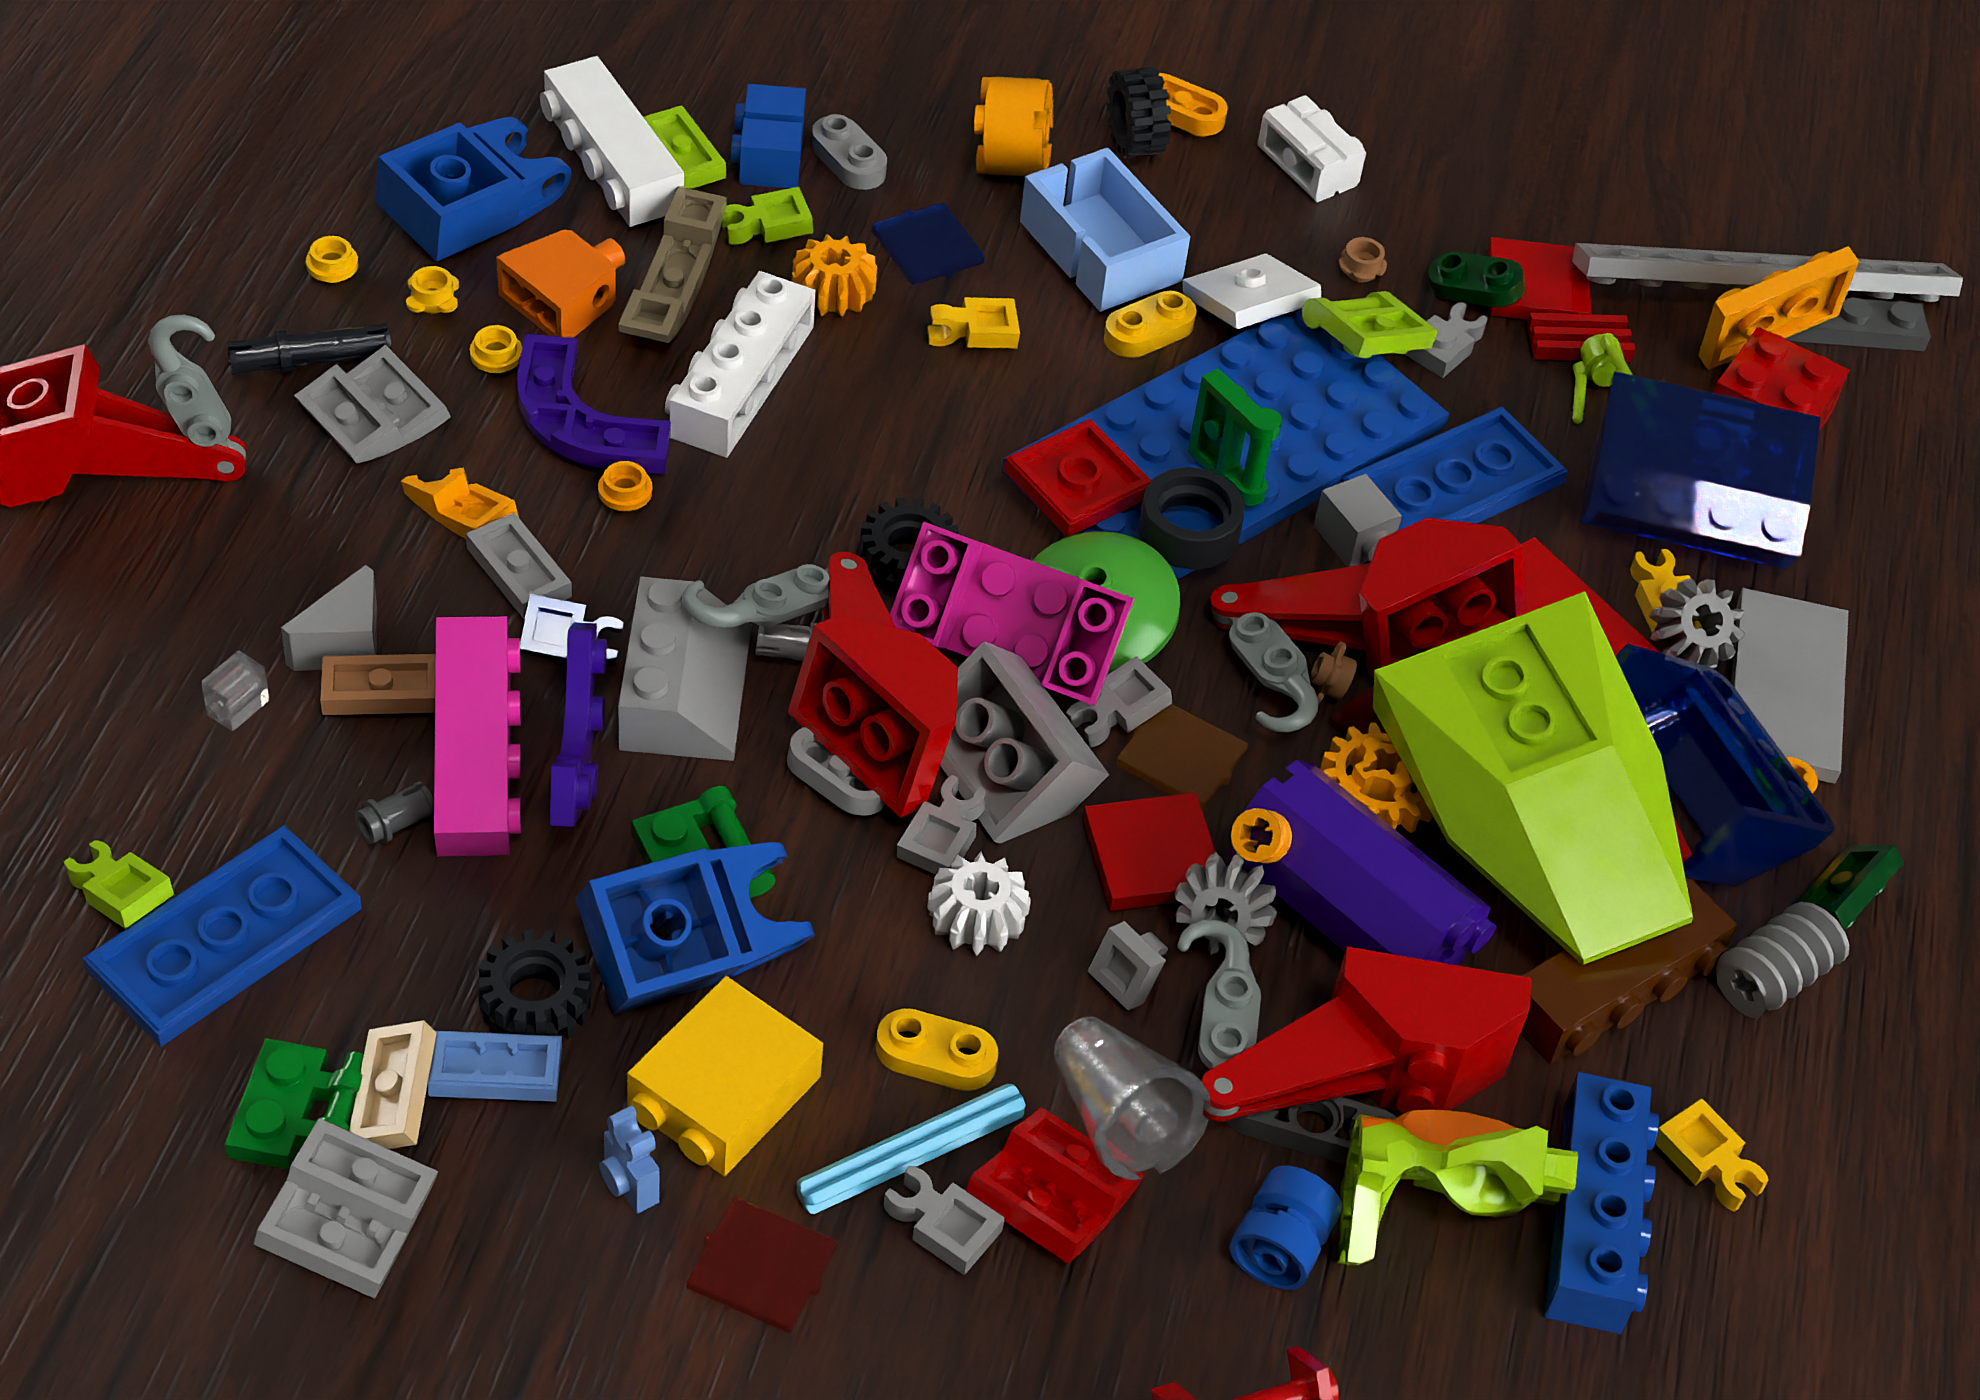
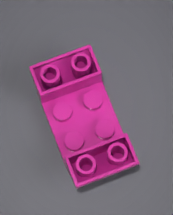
[890,522,1135,706]

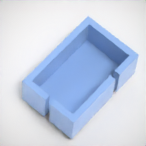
[1020,147,1190,312]

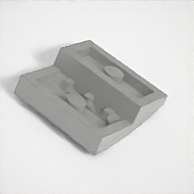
[294,345,451,464]
[253,1118,438,1299]

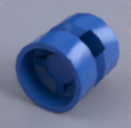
[1229,1165,1343,1290]

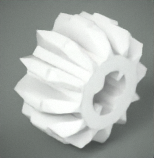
[927,851,1031,956]

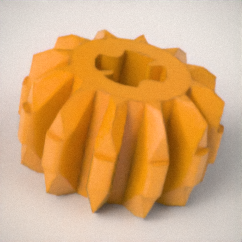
[792,234,877,318]

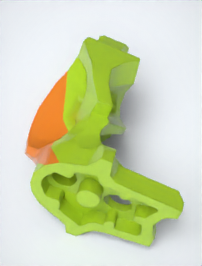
[1336,1110,1578,1265]

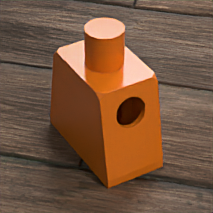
[497,230,625,338]

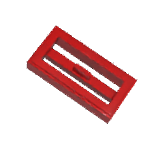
[1526,312,1636,362]

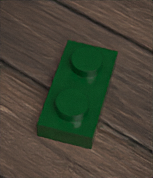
[1796,844,1904,930]

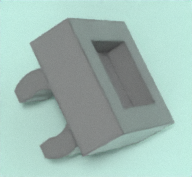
[1088,921,1168,1011]

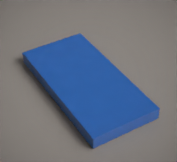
[1341,406,1568,530]
[82,825,362,1047]

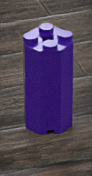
[1228,760,1496,965]

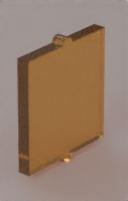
[1116,704,1248,810]

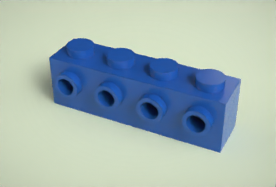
[1544,1072,1659,1334]

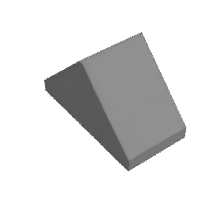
[281,565,377,671]

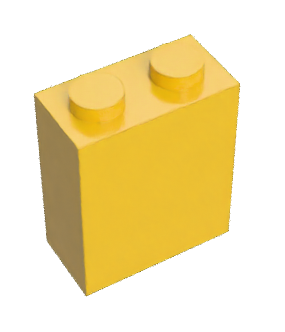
[627,976,823,1177]

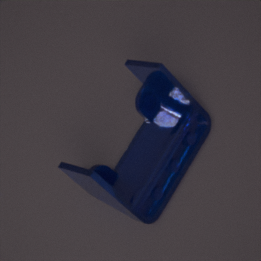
[1615,644,1834,886]

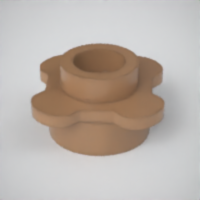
[1309,641,1357,703]

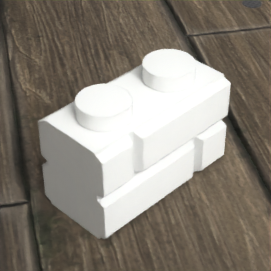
[1257,95,1366,202]

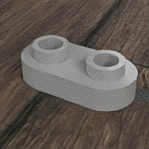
[811,114,887,190]
[787,727,886,815]

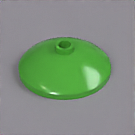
[1032,531,1180,675]

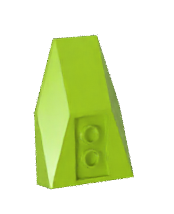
[1373,591,1693,965]

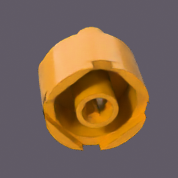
[974,77,1053,176]

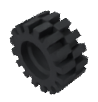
[1106,67,1171,158]
[859,497,959,597]
[477,929,592,1040]

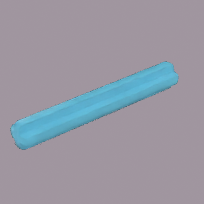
[796,1084,1026,1214]

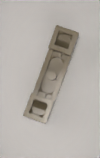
[618,186,727,343]

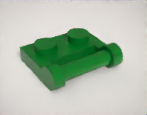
[1187,368,1282,506]
[631,786,776,899]

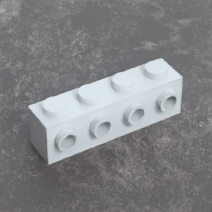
[540,56,684,227]
[665,271,816,458]

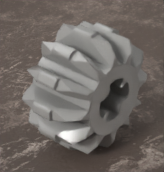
[1649,579,1746,671]
[1175,852,1277,955]

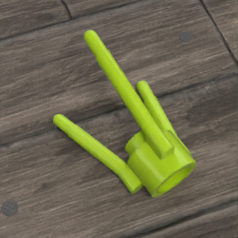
[1572,333,1656,435]

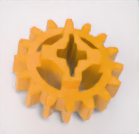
[1320,723,1433,833]

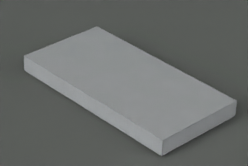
[1725,588,1849,784]

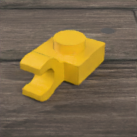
[927,297,1020,349]

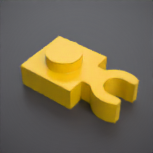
[1630,549,1702,632]
[1655,1099,1769,1212]

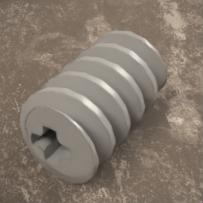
[1716,902,1849,1019]

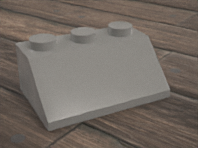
[618,577,752,761]
[940,641,1109,843]

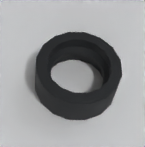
[1138,467,1245,570]

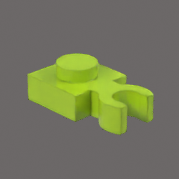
[721,187,813,245]
[64,840,174,929]

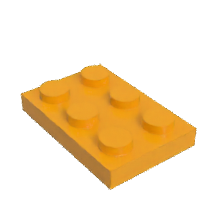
[1698,246,1859,370]

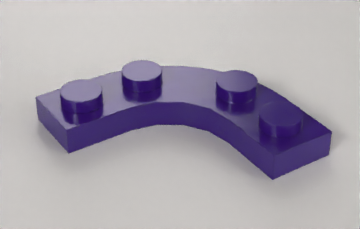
[517,334,671,474]
[550,623,607,827]

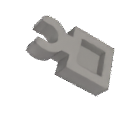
[1405,302,1488,378]
[1066,656,1172,747]
[897,775,986,874]
[883,1166,1005,1275]

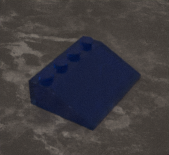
[1580,371,1821,569]

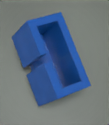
[731,84,806,188]

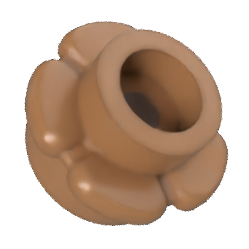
[1339,237,1387,283]

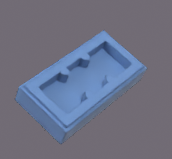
[427,1031,562,1102]

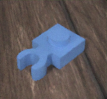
[599,1105,660,1214]

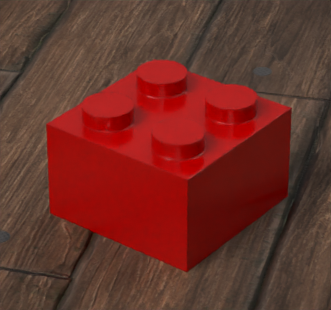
[1703,327,1850,470]

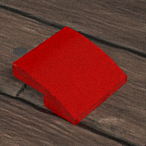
[965,1107,1145,1264]

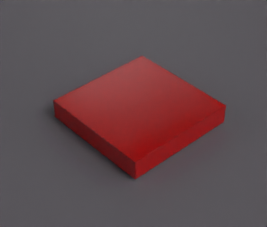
[1487,237,1592,320]
[1004,419,1152,537]
[1082,792,1216,911]

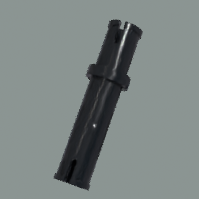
[227,322,392,375]

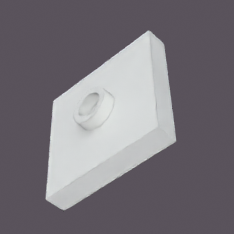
[1182,253,1321,329]

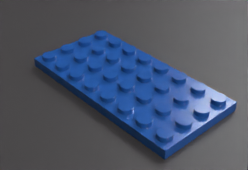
[1002,309,1449,580]

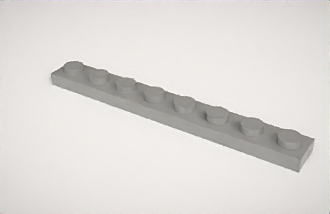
[1572,243,1963,302]

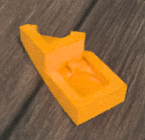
[401,467,519,539]

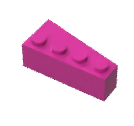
[434,616,521,857]

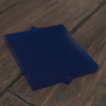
[872,202,985,285]

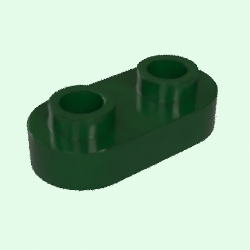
[1428,251,1526,307]

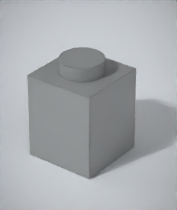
[1313,474,1402,567]

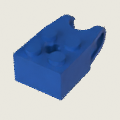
[375,117,571,262]
[575,842,815,1015]

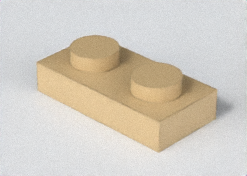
[349,1020,437,1149]

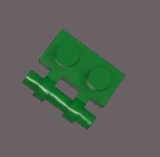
[225,1038,364,1170]

